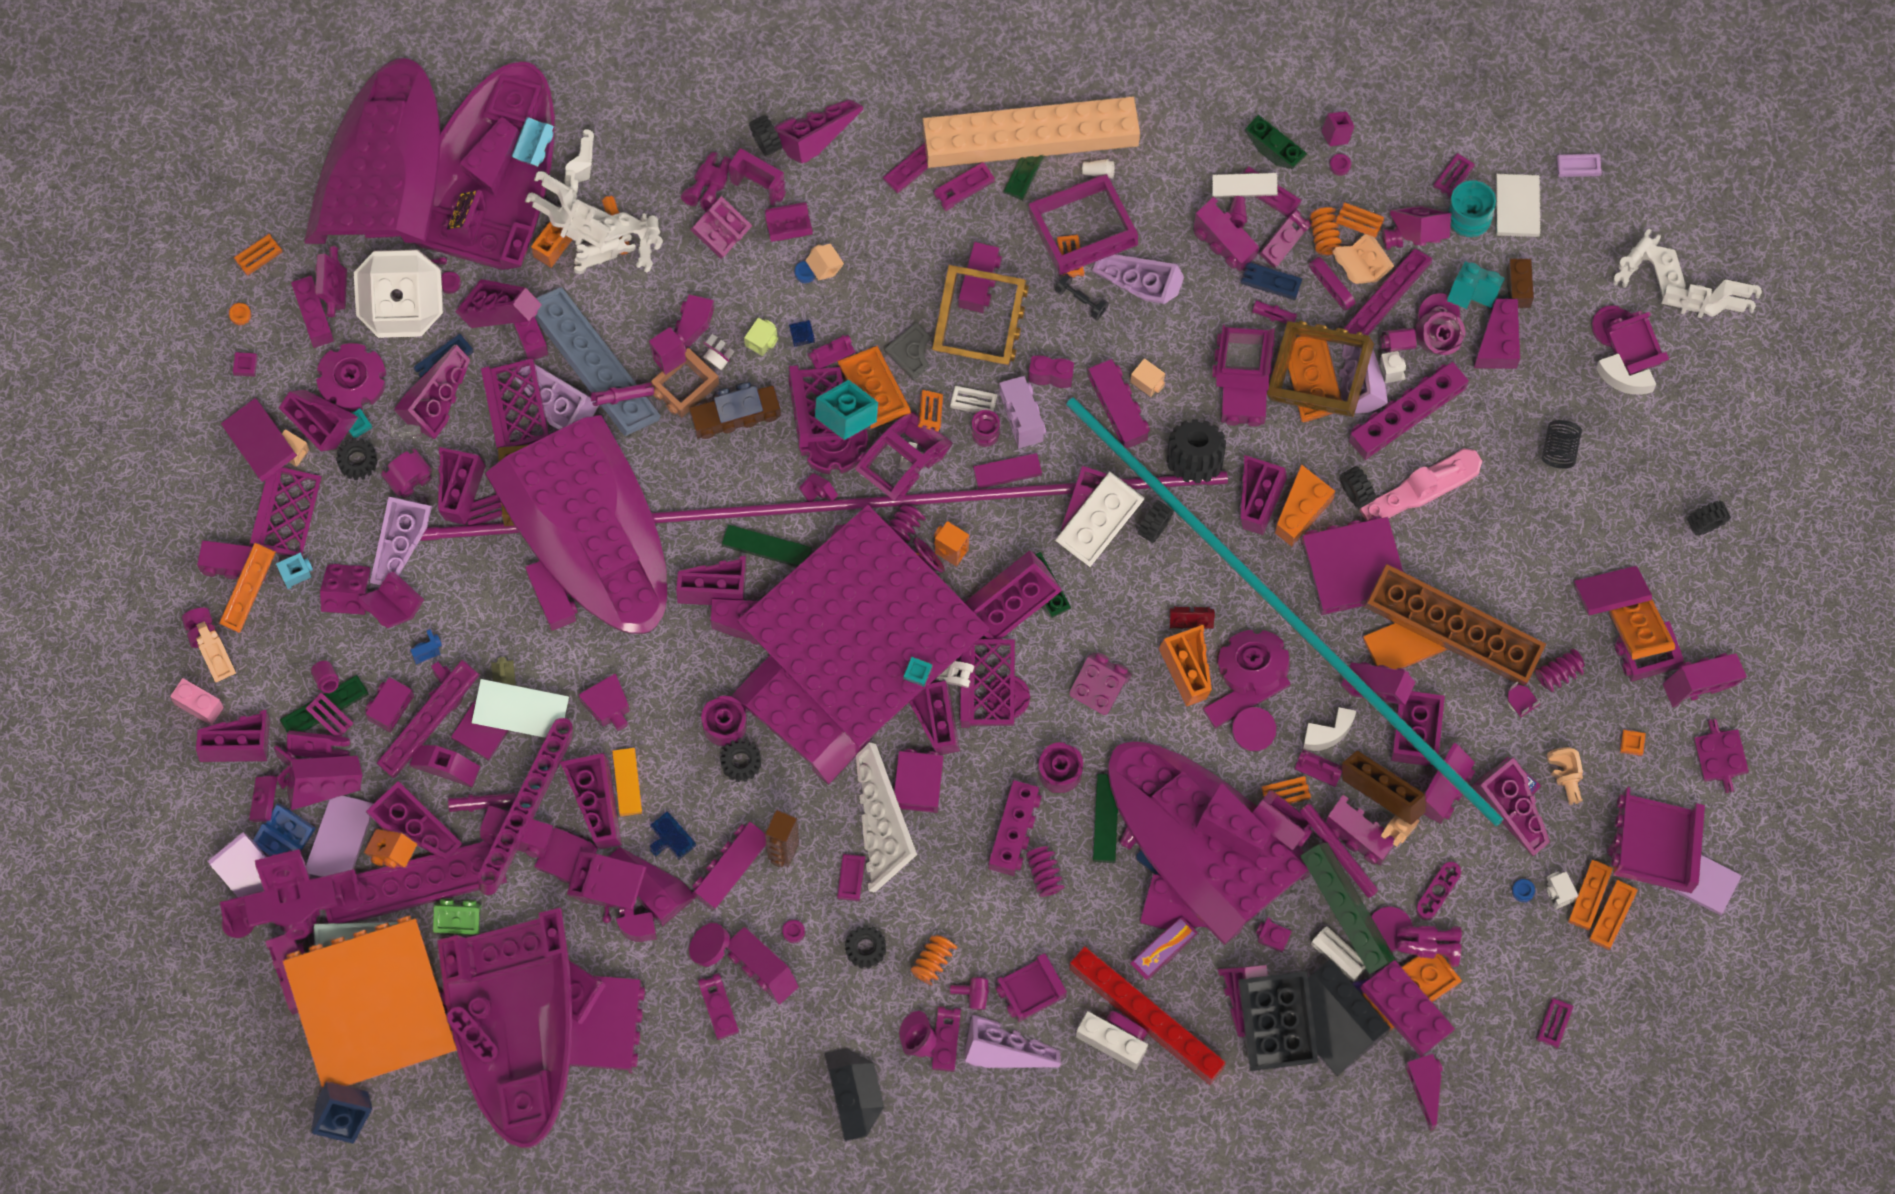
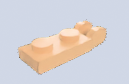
[1381,815,1420,847]

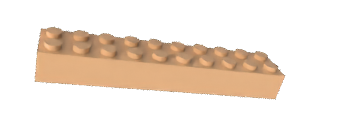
[923,97,1140,168]

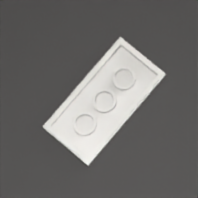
[1055,471,1144,567]

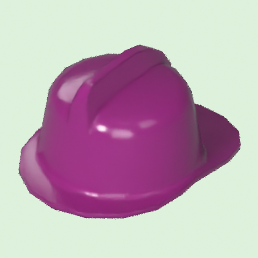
[899,1011,937,1058]

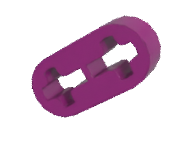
[1105,1011,1148,1041]

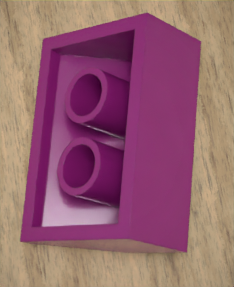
[1423,743,1476,824]

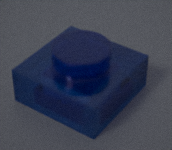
[789,320,815,347]

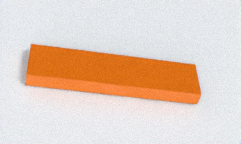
[219,543,276,633]

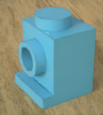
[276,553,313,589]

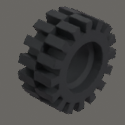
[749,114,782,157]
[336,438,378,480]
[1340,466,1376,509]
[1137,501,1174,543]
[1687,501,1731,536]
[720,739,761,782]
[845,925,886,969]

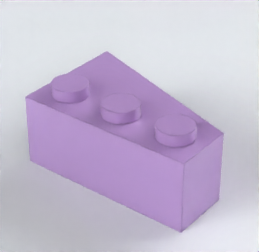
[999,376,1046,449]

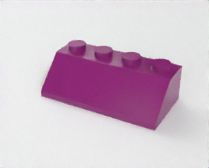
[964,550,1062,639]

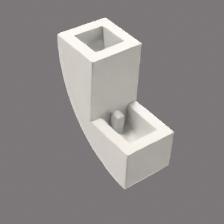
[1596,354,1656,395]
[1303,707,1356,751]

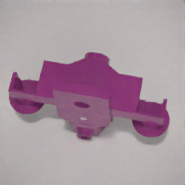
[220,849,367,940]

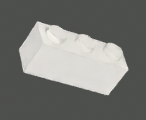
[1076,1012,1148,1070]

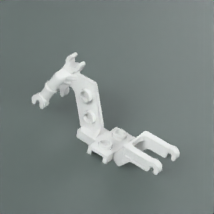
[564,130,636,274]
[525,172,663,272]
[1613,229,1762,318]

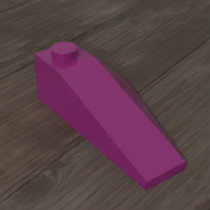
[393,345,470,439]
[366,781,462,860]

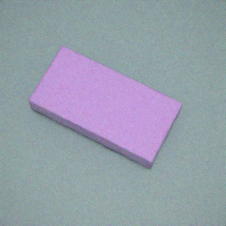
[1557,154,1602,177]

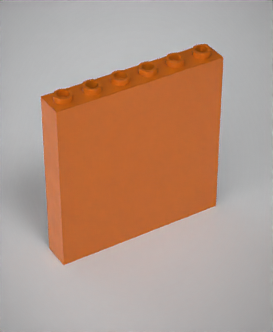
[283,916,457,1088]

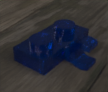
[649,811,696,860]

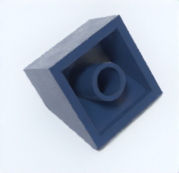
[311,1081,372,1144]

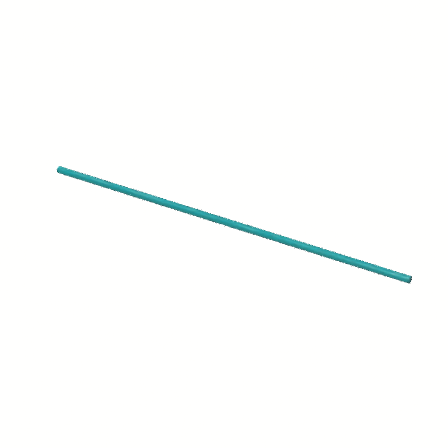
[1066,397,1503,827]

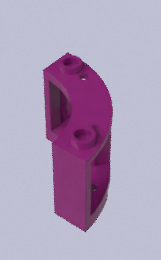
[855,412,953,501]

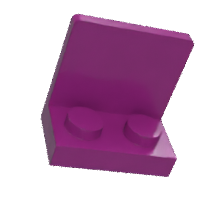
[357,571,424,628]

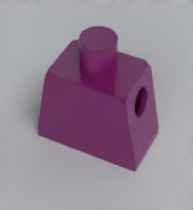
[579,674,630,731]

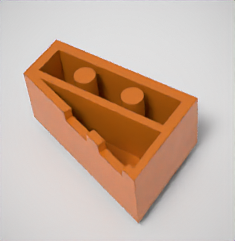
[1275,464,1336,547]
[1159,625,1212,707]

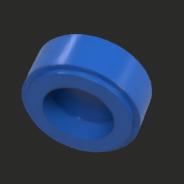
[795,261,816,283]
[1512,879,1535,903]

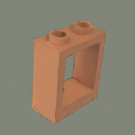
[651,348,719,418]

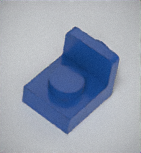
[410,629,442,665]

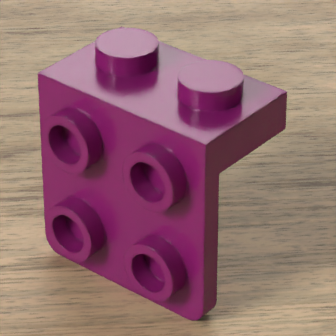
[320,564,371,615]
[1069,653,1132,715]

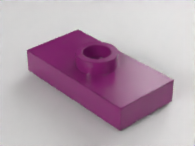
[249,775,277,822]

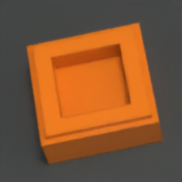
[1620,730,1646,756]

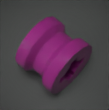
[1382,227,1403,250]

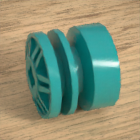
[1448,180,1496,237]

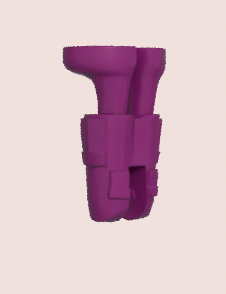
[681,151,732,211]
[1397,926,1462,967]

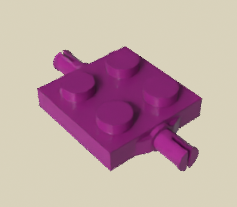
[314,246,347,317]
[1694,719,1749,793]

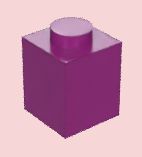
[1321,111,1355,146]

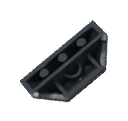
[824,1048,884,1142]

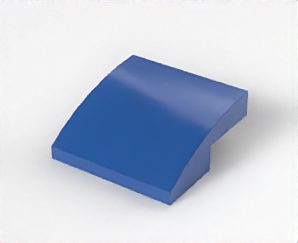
[253,804,316,856]

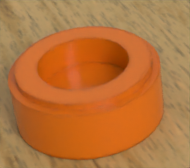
[229,303,251,325]

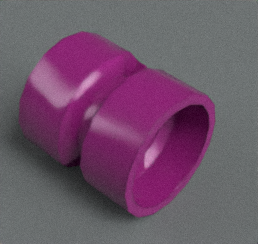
[972,410,1000,447]
[181,608,217,648]

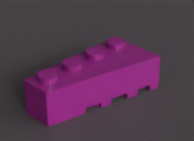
[455,279,542,328]
[560,753,622,850]

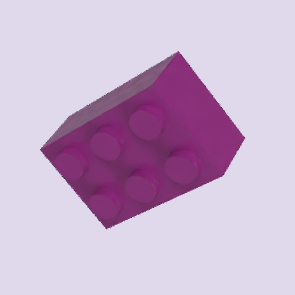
[1391,691,1445,767]

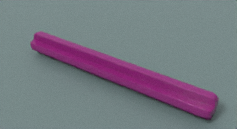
[1300,804,1378,898]

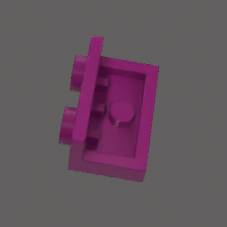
[765,202,813,242]

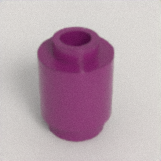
[311,661,339,693]

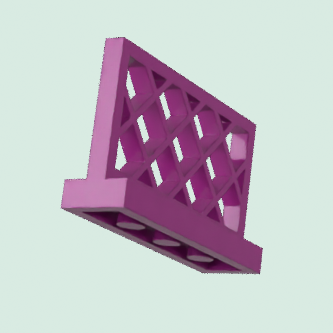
[481,358,549,449]
[788,366,852,447]
[250,467,322,557]
[960,639,1015,728]

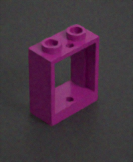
[1615,621,1684,682]
[1253,790,1313,850]

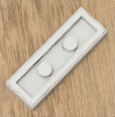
[1213,173,1277,197]

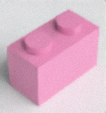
[170,678,224,726]

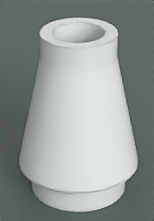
[1083,159,1114,178]

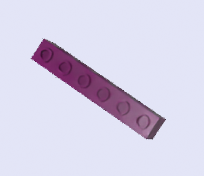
[1349,362,1469,460]

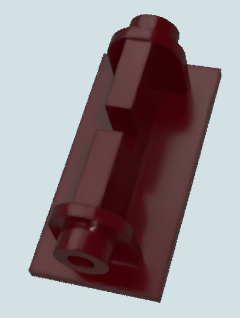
[1170,606,1215,629]

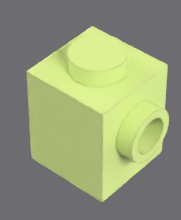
[744,318,778,356]

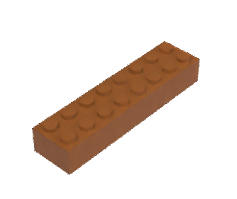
[1364,564,1546,686]

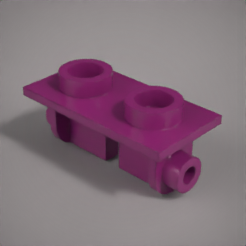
[807,335,856,369]
[1295,749,1342,787]

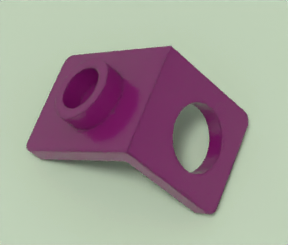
[274,746,296,789]

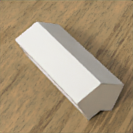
[1311,926,1366,982]

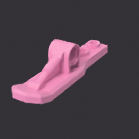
[1359,448,1482,521]

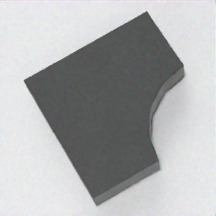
[884,322,931,381]

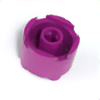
[1416,311,1465,355]
[381,448,432,499]
[701,696,747,746]
[1038,742,1083,793]

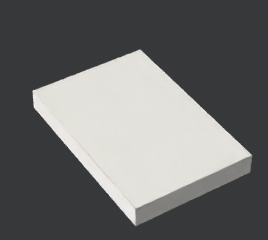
[1496,174,1540,237]

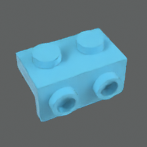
[512,117,554,166]

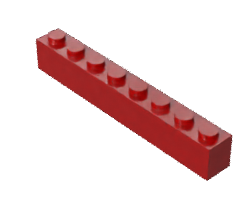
[1069,947,1226,1086]

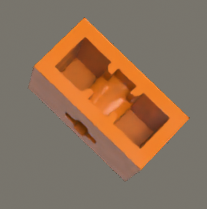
[531,221,573,268]
[934,521,969,567]
[364,829,417,869]

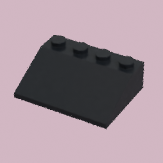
[1308,959,1391,1076]
[1238,970,1318,1072]

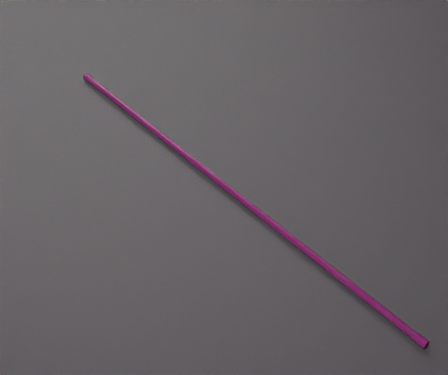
[420,471,1228,541]

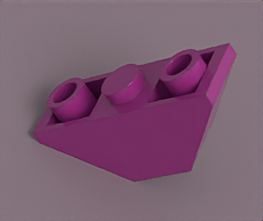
[409,745,481,788]

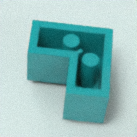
[1447,261,1505,309]

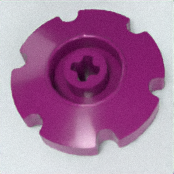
[316,343,387,412]
[798,411,868,474]
[1218,630,1290,695]

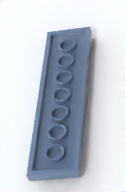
[535,287,661,436]

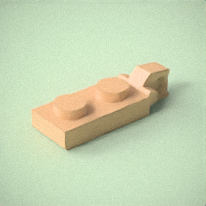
[196,621,236,682]

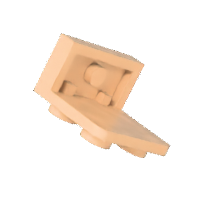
[1333,234,1394,284]

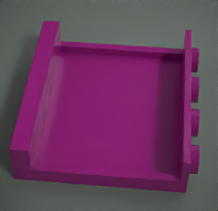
[1301,516,1403,616]
[1611,787,1705,894]
[569,976,645,1074]

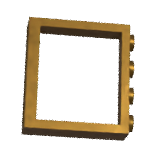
[932,265,1029,366]
[1267,321,1374,417]

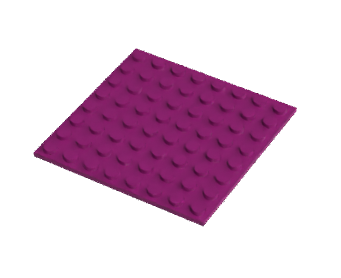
[737,505,990,748]

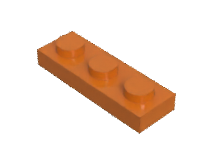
[1568,860,1613,931]
[1589,880,1638,950]

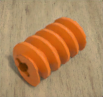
[1310,207,1341,255]
[911,935,957,986]

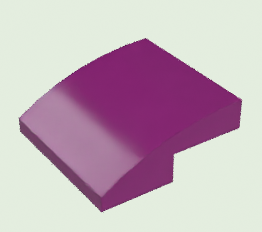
[690,196,752,259]
[534,828,598,884]

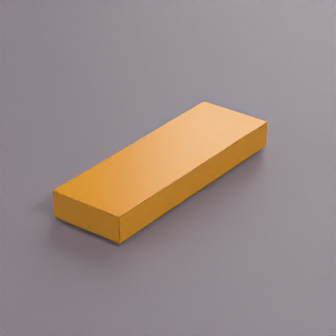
[613,748,642,817]

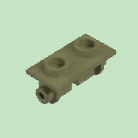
[491,657,516,686]

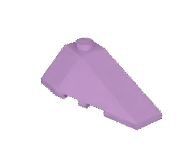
[1092,254,1184,304]
[1339,335,1388,413]
[515,359,599,430]
[370,497,432,585]
[965,1015,1061,1068]

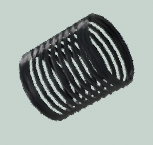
[1541,420,1582,469]

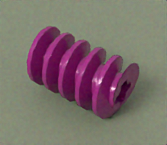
[889,504,926,542]
[1535,648,1585,693]
[1026,846,1065,897]

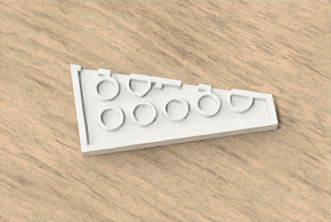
[856,743,917,892]

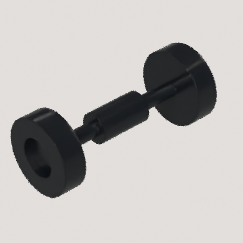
[1055,274,1109,321]

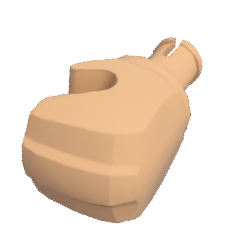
[1547,747,1583,805]

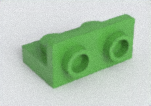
[433,898,482,935]

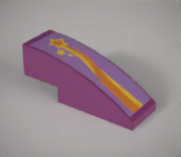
[1130,917,1198,980]

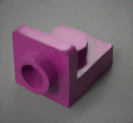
[799,473,838,502]
[1256,918,1292,953]

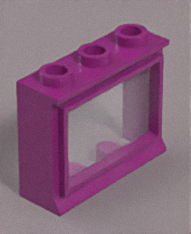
[1212,325,1275,390]

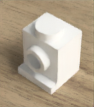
[1379,351,1406,383]
[1546,872,1578,910]

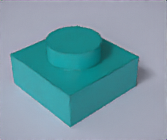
[349,409,372,438]
[903,657,933,687]

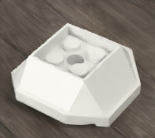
[354,249,443,338]

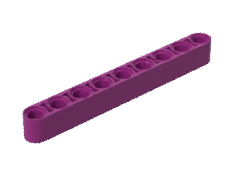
[478,718,573,895]

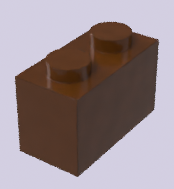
[1507,259,1534,308]

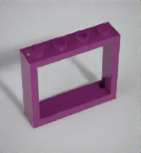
[1028,174,1138,276]

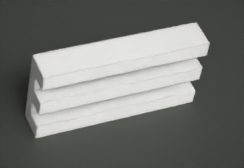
[950,386,997,413]

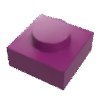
[233,352,258,377]

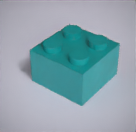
[815,380,878,440]

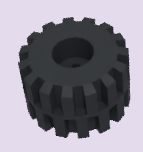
[1167,419,1226,484]

